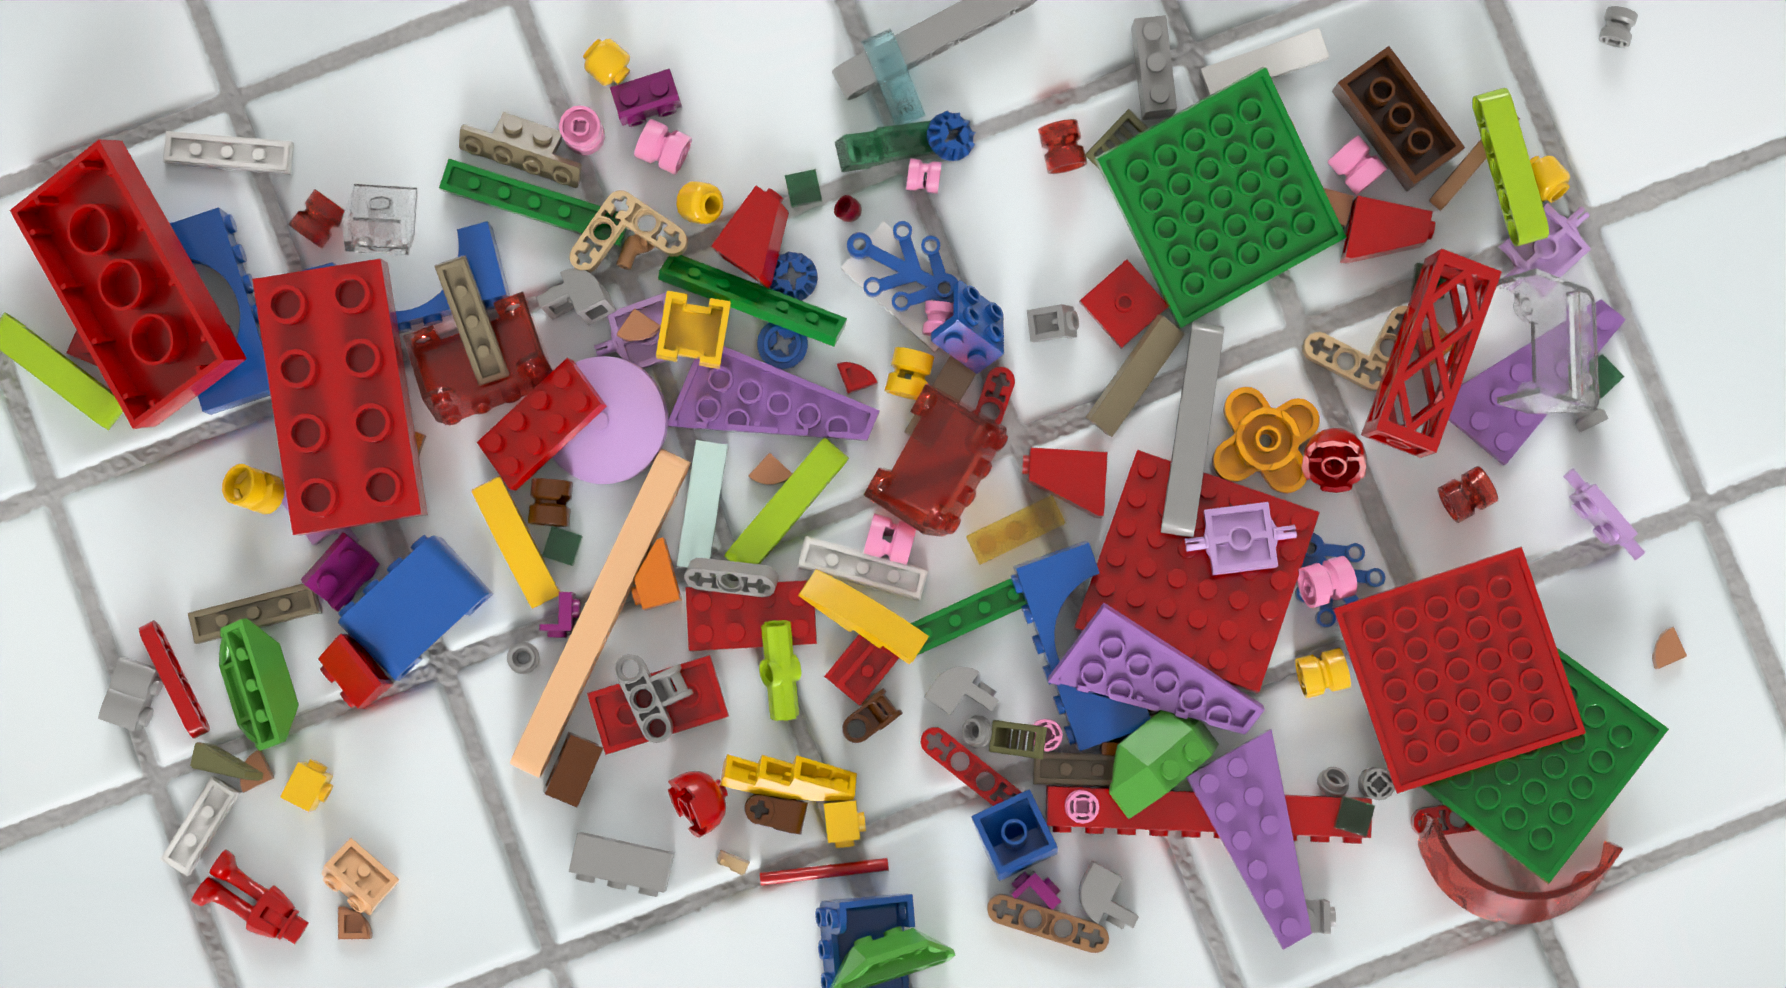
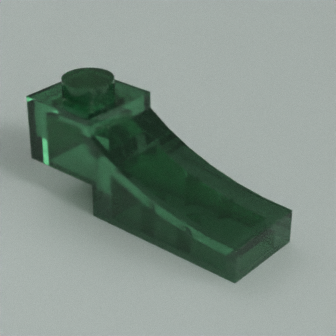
[834,121,935,172]

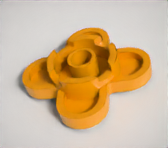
[1212,387,1320,494]

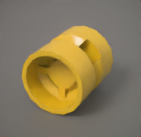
[884,347,934,401]
[222,464,285,515]
[1295,648,1351,698]

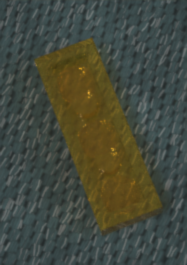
[966,495,1066,565]

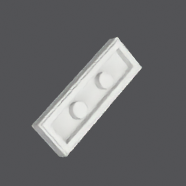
[160,776,241,876]

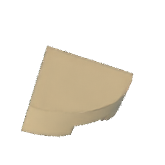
[716,850,750,875]

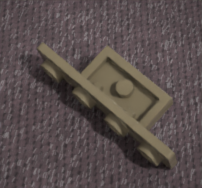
[459,112,582,188]

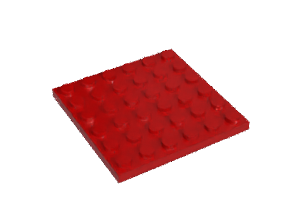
[1074,450,1320,694]
[1333,546,1586,794]

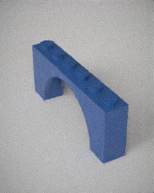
[170,207,271,415]
[302,221,511,334]
[1010,541,1150,751]

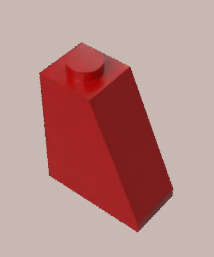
[711,186,789,289]
[1340,196,1436,264]
[1022,447,1108,518]

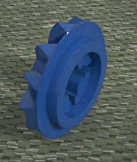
[927,110,976,161]
[769,251,818,301]
[757,322,808,370]

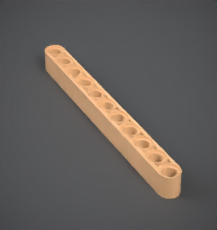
[510,449,691,778]

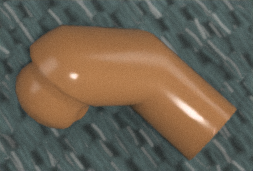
[616,231,657,270]

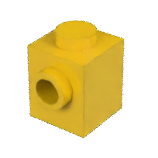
[280,759,333,812]
[824,799,866,848]

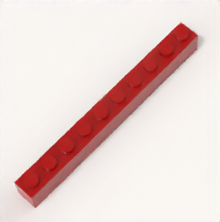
[1045,786,1372,844]

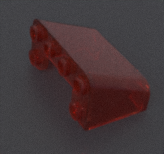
[403,291,553,425]
[864,384,1008,537]

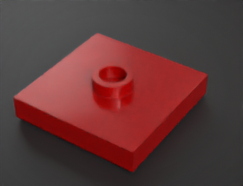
[1079,259,1168,349]

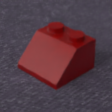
[318,633,394,709]

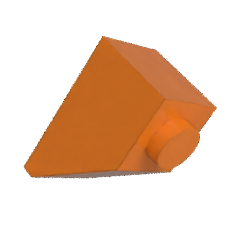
[631,537,682,611]

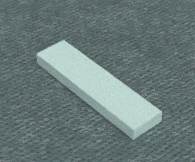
[677,440,728,568]

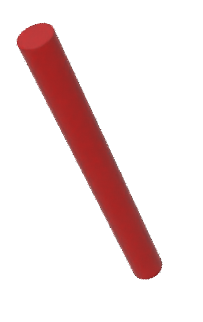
[760,858,889,886]

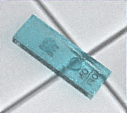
[861,29,926,129]

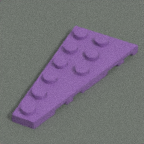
[1449,299,1626,465]
[668,346,880,441]
[1048,603,1265,735]
[1186,729,1312,950]

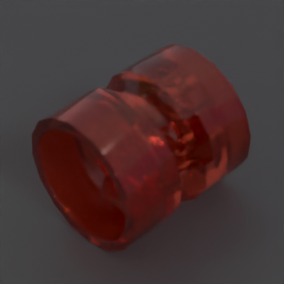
[1038,119,1087,174]
[288,189,348,249]
[1437,466,1498,523]

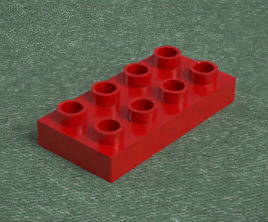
[9,139,247,429]
[252,258,428,536]

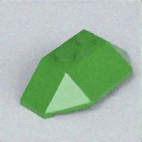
[219,618,299,751]
[1109,710,1219,819]
[830,926,956,988]

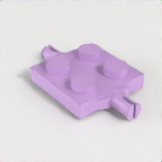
[1499,203,1591,293]
[594,292,679,369]
[1563,468,1645,560]
[1185,502,1297,575]

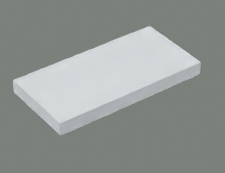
[841,221,954,353]

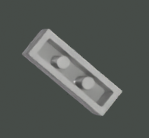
[1131,15,1177,120]
[569,832,675,897]

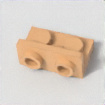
[321,838,399,916]

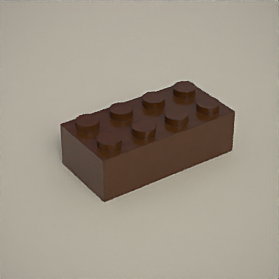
[1332,46,1465,192]

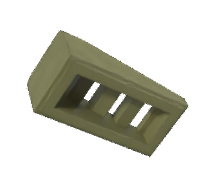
[1085,109,1149,170]
[989,720,1047,760]
[190,742,264,781]

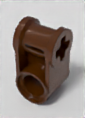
[842,688,903,743]
[744,794,808,835]

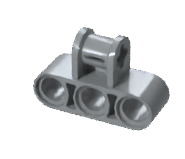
[615,654,693,743]

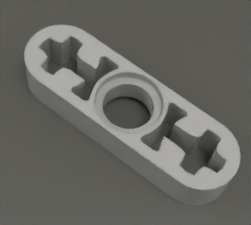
[684,558,779,597]

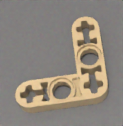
[570,190,688,273]
[1302,306,1408,391]

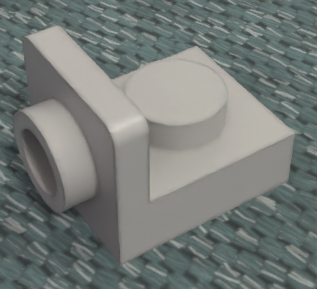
[1027,304,1079,342]
[1305,899,1336,934]

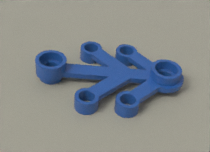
[847,221,958,312]
[1295,533,1386,628]

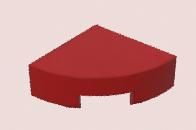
[837,362,878,395]

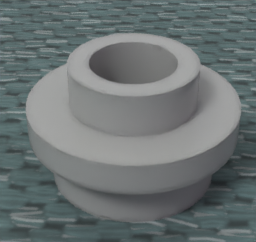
[507,642,540,674]
[961,715,992,748]
[1317,767,1349,797]

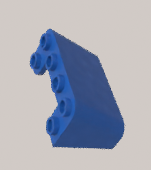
[337,535,493,681]
[815,893,915,988]

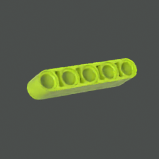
[1472,88,1549,246]
[0,312,123,430]
[724,437,849,564]

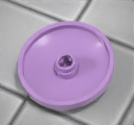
[553,356,668,484]

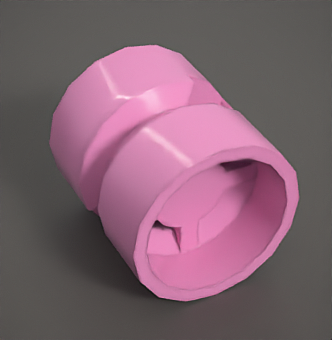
[559,105,605,156]
[634,119,692,175]
[1327,135,1388,195]
[864,514,918,565]
[1297,556,1357,608]

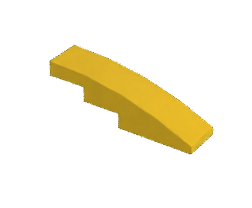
[471,476,560,609]
[798,569,929,664]
[720,754,857,801]

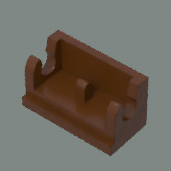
[543,732,603,807]

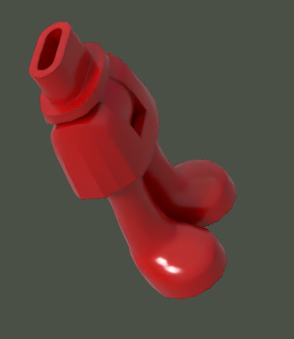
[191,849,309,945]

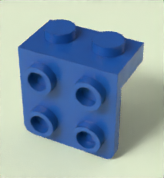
[931,280,1004,374]

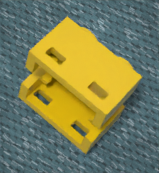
[656,291,731,369]

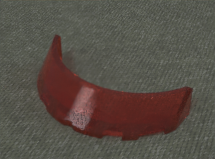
[1418,813,1623,924]

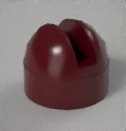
[834,195,862,222]

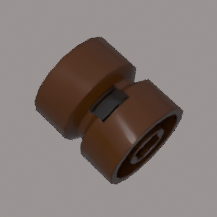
[528,478,573,527]

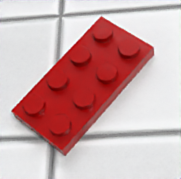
[477,358,607,491]
[685,580,817,651]
[587,655,729,755]

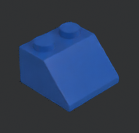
[971,789,1058,881]

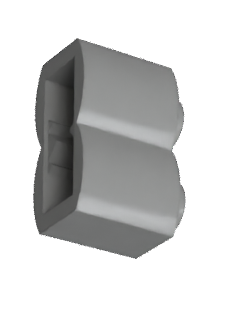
[98,657,164,731]

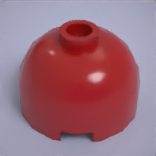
[1302,428,1367,493]
[668,771,728,838]

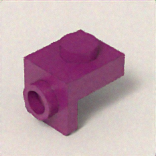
[539,592,581,638]
[1010,870,1061,910]

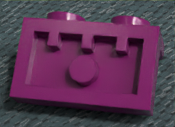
[610,68,682,127]
[301,532,380,612]

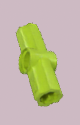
[759,620,801,721]

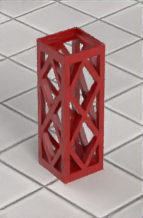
[1361,248,1502,458]

